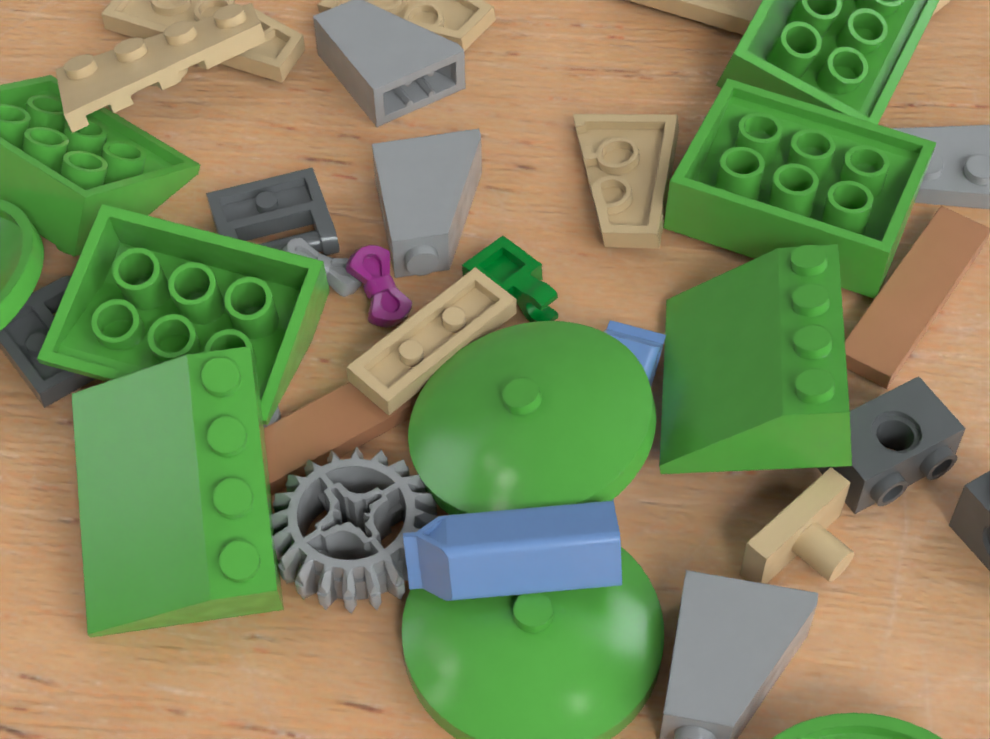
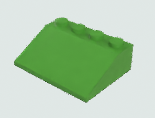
[716,0,940,124]
[0,75,200,257]
[664,78,936,299]
[37,204,330,425]
[659,244,852,474]
[71,346,284,638]

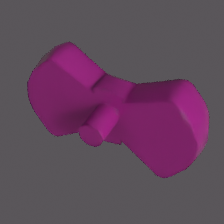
[345,245,412,328]

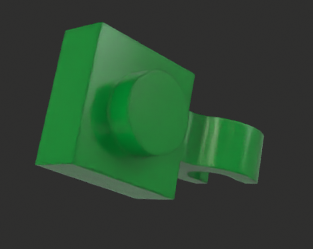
[462,236,558,322]

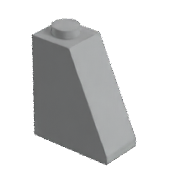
[313,0,465,127]
[372,129,482,278]
[659,570,818,739]

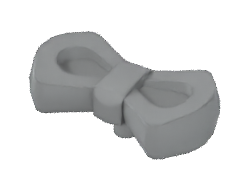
[282,238,362,297]

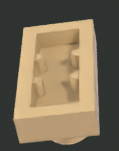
[740,467,855,584]

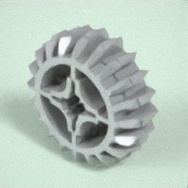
[271,446,437,614]

